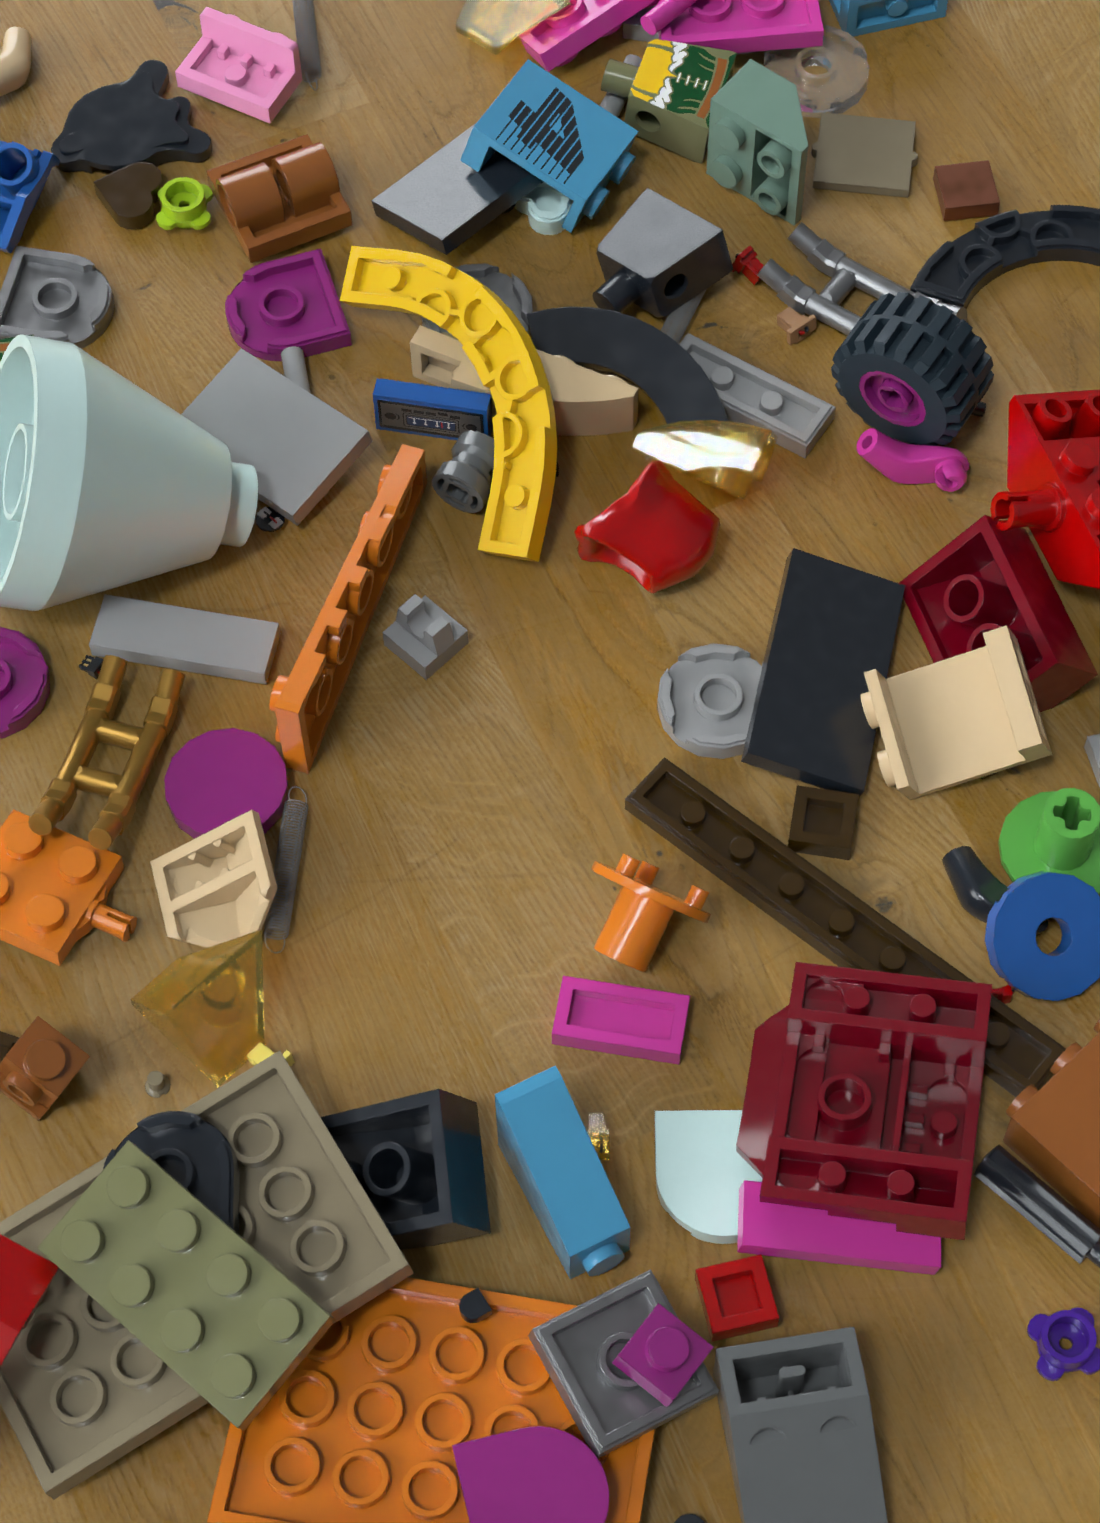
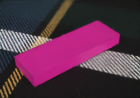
[737,1180,941,1275]

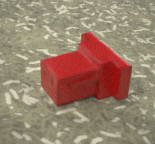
[732,245,764,286]

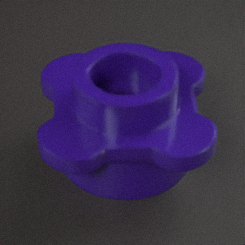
[1027,1307,1100,1381]

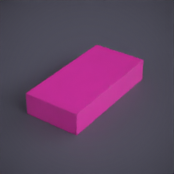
[552,976,690,1065]

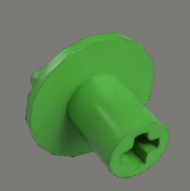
[998,788,1100,896]

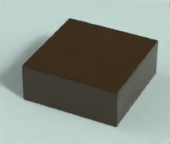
[788,785,859,860]

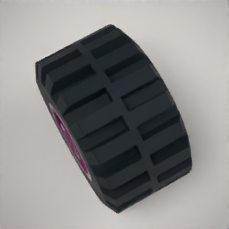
[831,292,994,446]

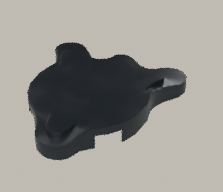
[51,60,212,174]

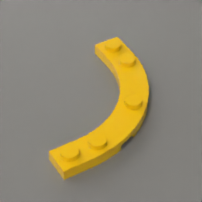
[340,246,557,562]

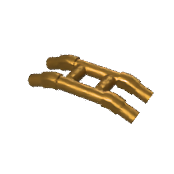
[28,655,186,850]

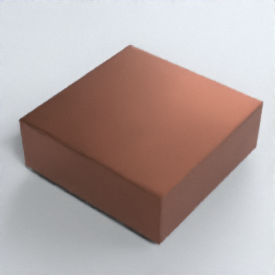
[933,160,1000,221]

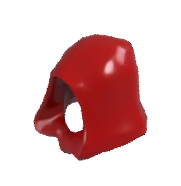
[574,460,721,594]

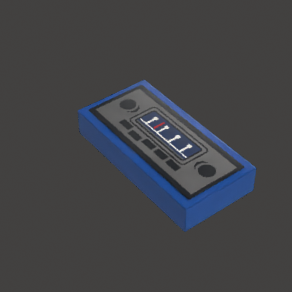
[373,378,492,440]

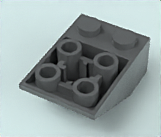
[713,1327,888,1523]

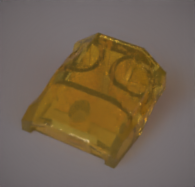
[632,420,778,500]

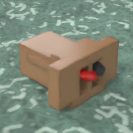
[777,307,817,345]

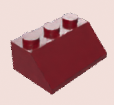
[899,515,1098,712]

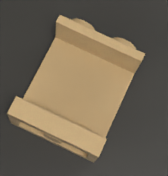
[861,625,1052,800]

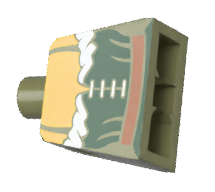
[601,39,737,164]

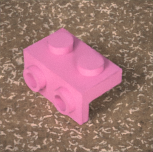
[175,7,302,124]

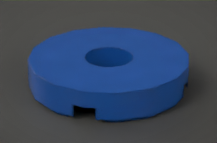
[985,871,1100,1001]

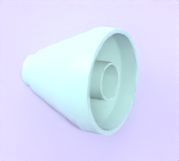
[0,334,258,611]

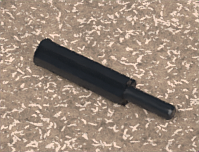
[974,1145,1100,1268]

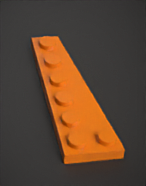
[269,444,427,774]

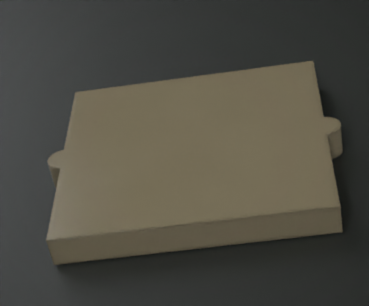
[811,112,918,198]

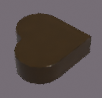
[93,162,164,230]

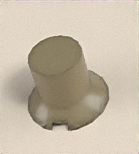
[145,1071,171,1098]

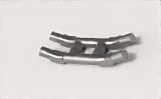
[757,222,967,336]

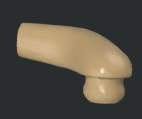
[0,27,31,97]

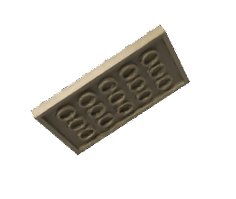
[0,1050,414,1500]

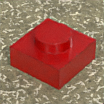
[695,1254,779,1342]

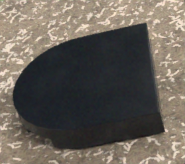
[103,1111,240,1234]

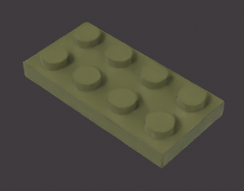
[37,1140,336,1431]

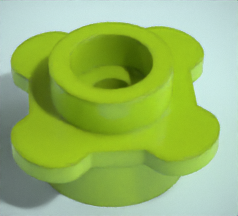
[156,177,213,230]

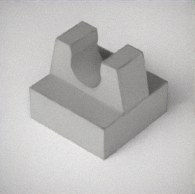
[383,594,469,680]

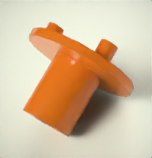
[591,853,711,972]

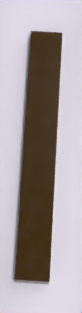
[625,757,1066,1097]

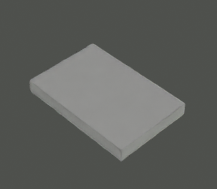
[181,348,372,526]

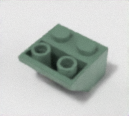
[706,59,808,226]

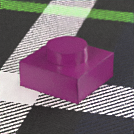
[612,1303,713,1407]

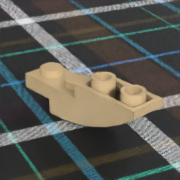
[410,325,638,436]

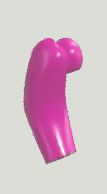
[857,428,969,492]

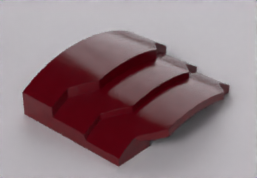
[736,962,992,1240]

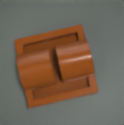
[206,134,353,263]

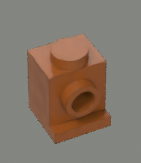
[0,1016,90,1121]

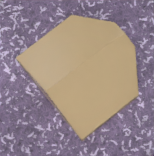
[150,810,277,953]

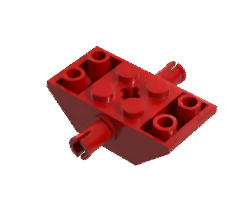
[990,389,1100,589]

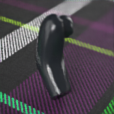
[942,846,1048,936]

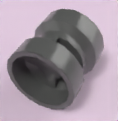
[432,430,494,513]

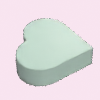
[515,182,573,235]

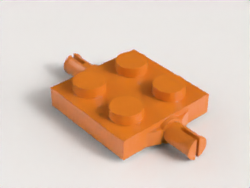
[0,809,137,966]

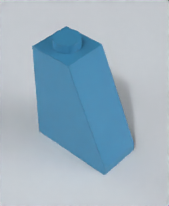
[495,1065,631,1279]

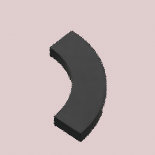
[910,205,1100,308]
[527,306,732,446]

